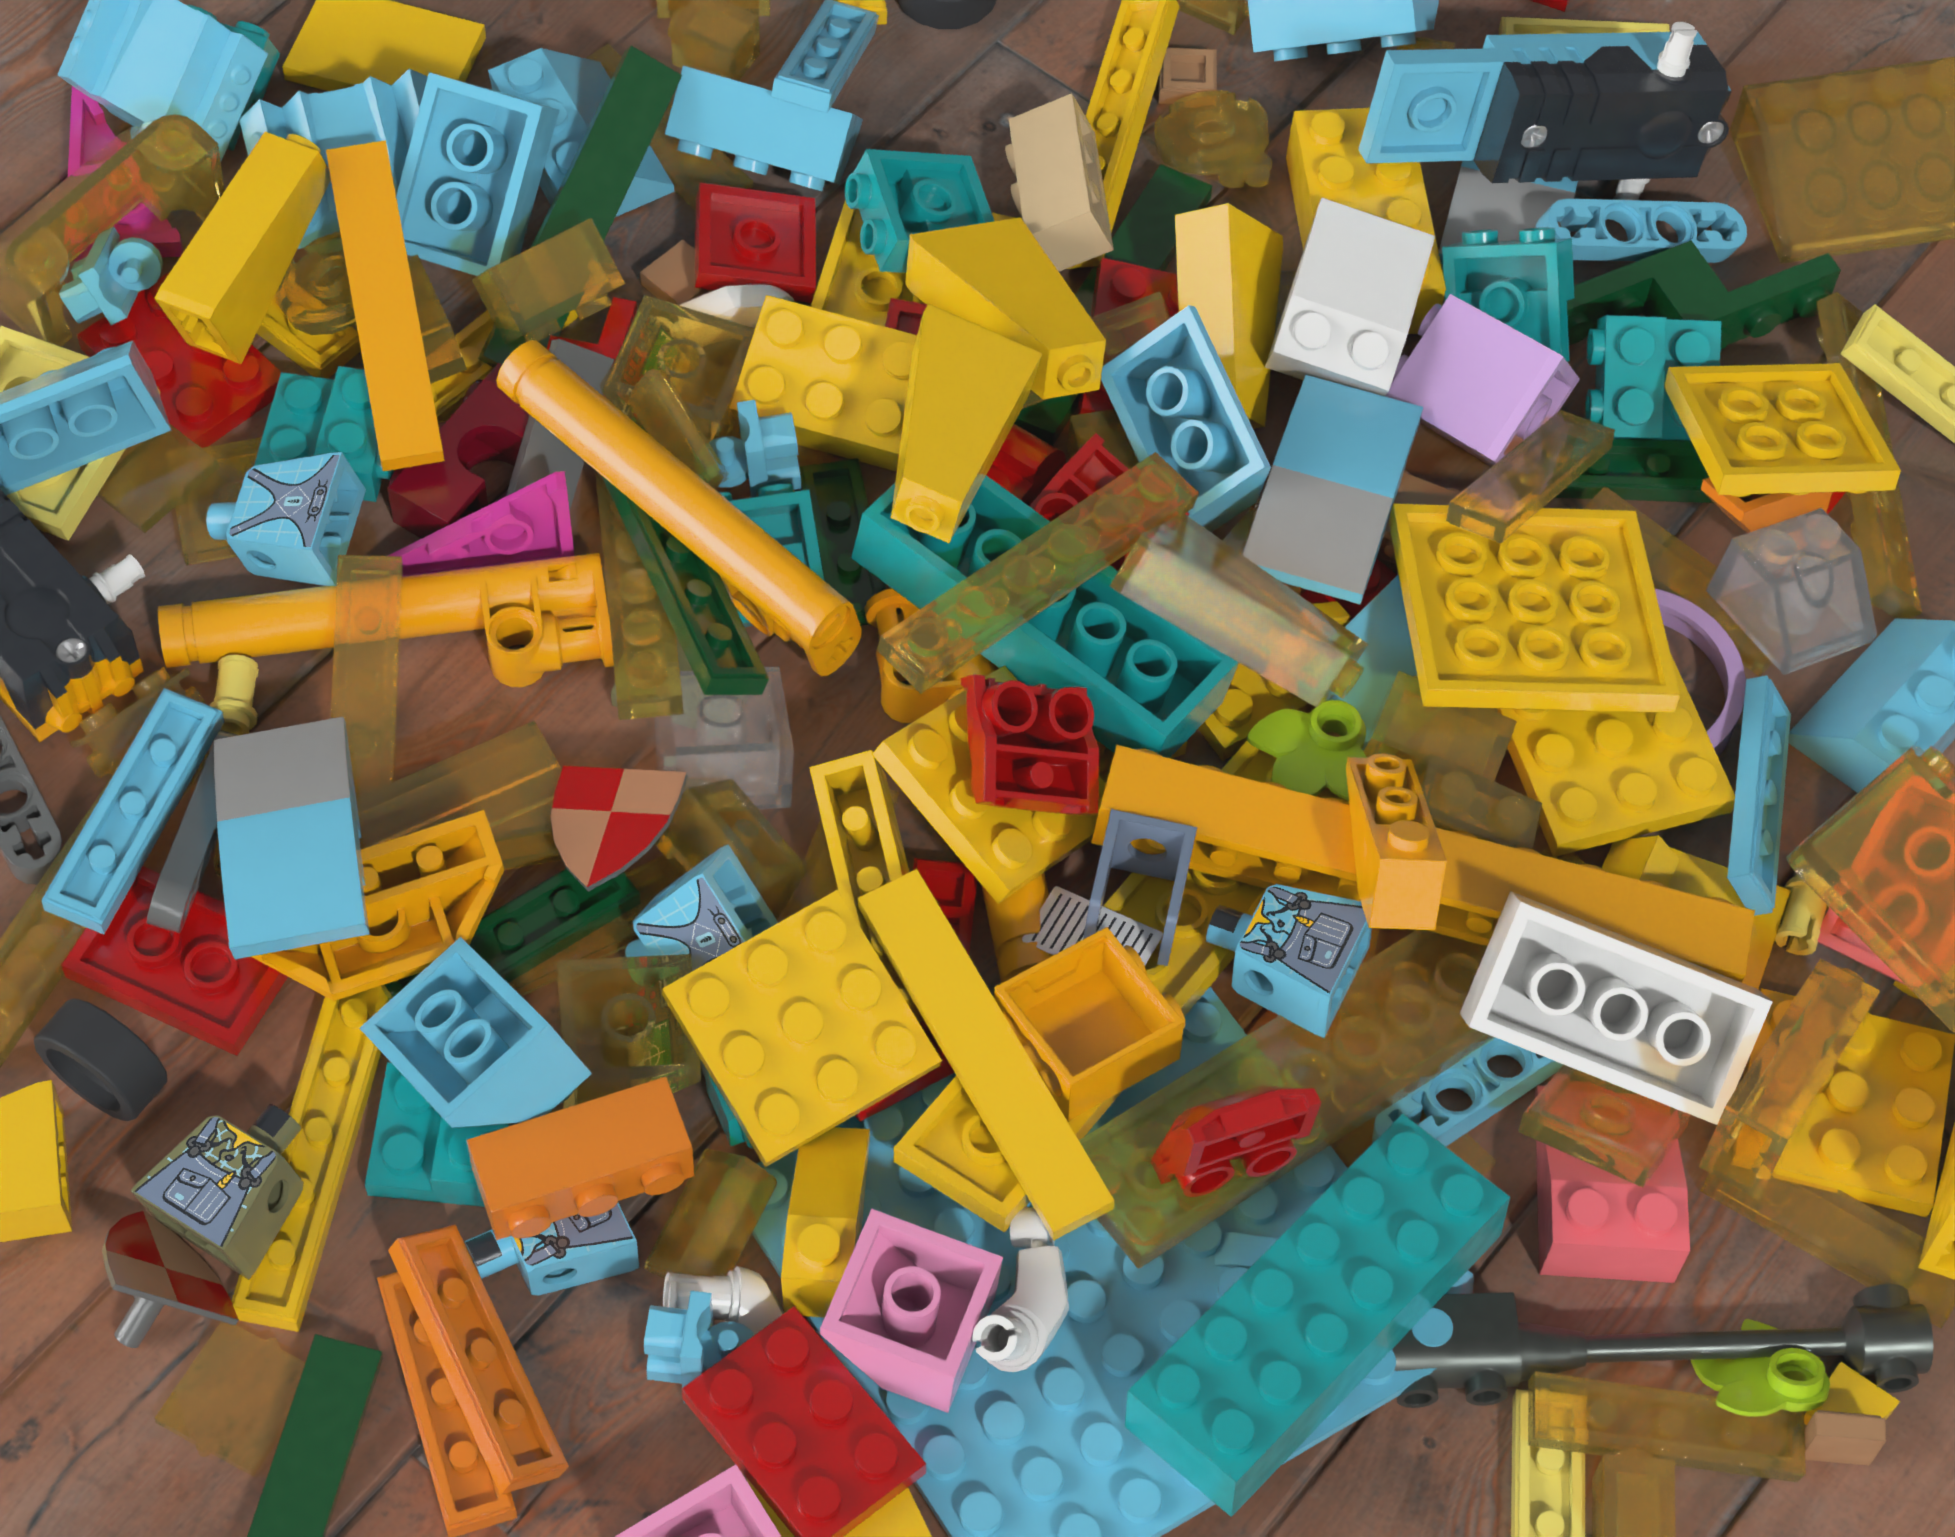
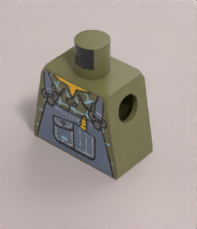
[131,1104,303,1280]

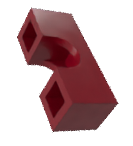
[388,363,530,539]

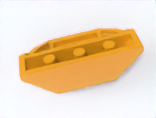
[251,810,504,1001]

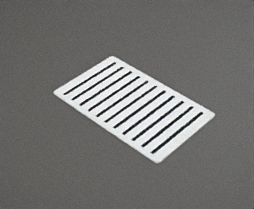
[1022,886,1163,965]

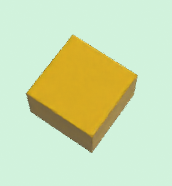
[1602,835,1680,887]

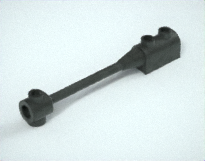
[1392,1284,1933,1408]

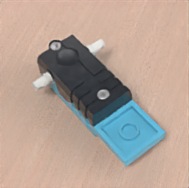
[1358,22,1732,200]

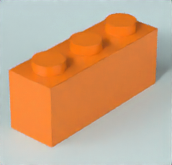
[467,1076,694,1241]

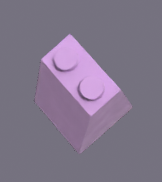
[1385,294,1580,480]

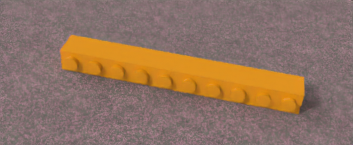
[1091,745,1755,983]

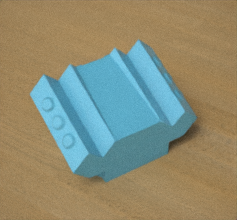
[58,0,268,169]
[239,68,428,259]

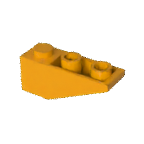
[1346,753,1447,930]

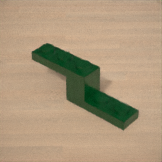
[1567,240,1841,352]

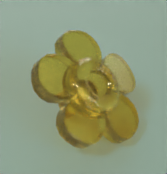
[1206,145,1273,188]

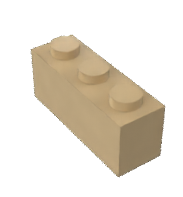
[1005,93,1114,271]

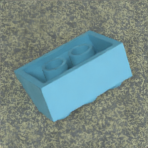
[1248,0,1439,61]
[488,48,675,217]
[665,66,863,191]
[396,72,559,282]
[1101,305,1271,533]
[0,341,172,495]
[1789,618,1955,811]
[360,937,592,1128]

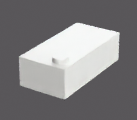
[1460,891,1773,1126]

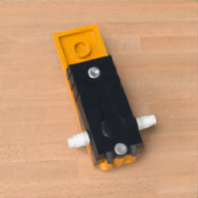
[0,489,145,743]

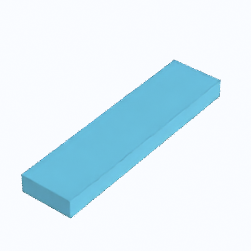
[771,0,879,113]
[1727,675,1791,916]
[41,688,224,934]

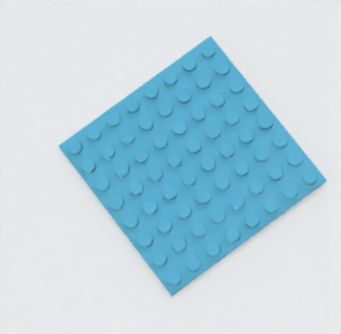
[722,987,1453,1537]

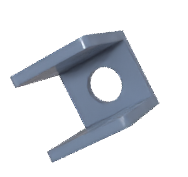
[1083,809,1197,966]

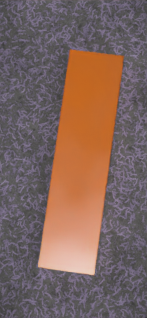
[388,1224,569,1495]
[377,1272,518,1537]

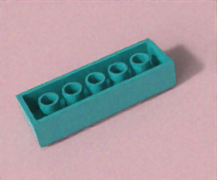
[851,475,1240,758]
[1125,1114,1510,1517]

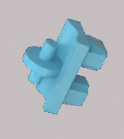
[59,227,163,325]
[700,400,802,498]
[644,1291,755,1403]

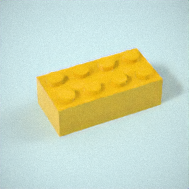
[1286,108,1446,334]
[730,295,917,472]

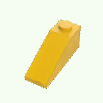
[781,1127,870,1318]

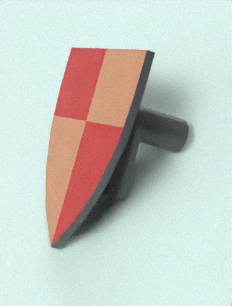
[550,765,688,891]
[102,1210,239,1348]

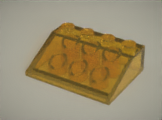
[1730,56,1955,263]

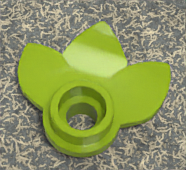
[1247,700,1367,801]
[1691,1319,1830,1416]

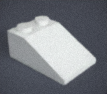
[1265,198,1435,396]

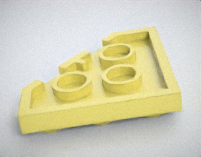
[0,326,161,541]

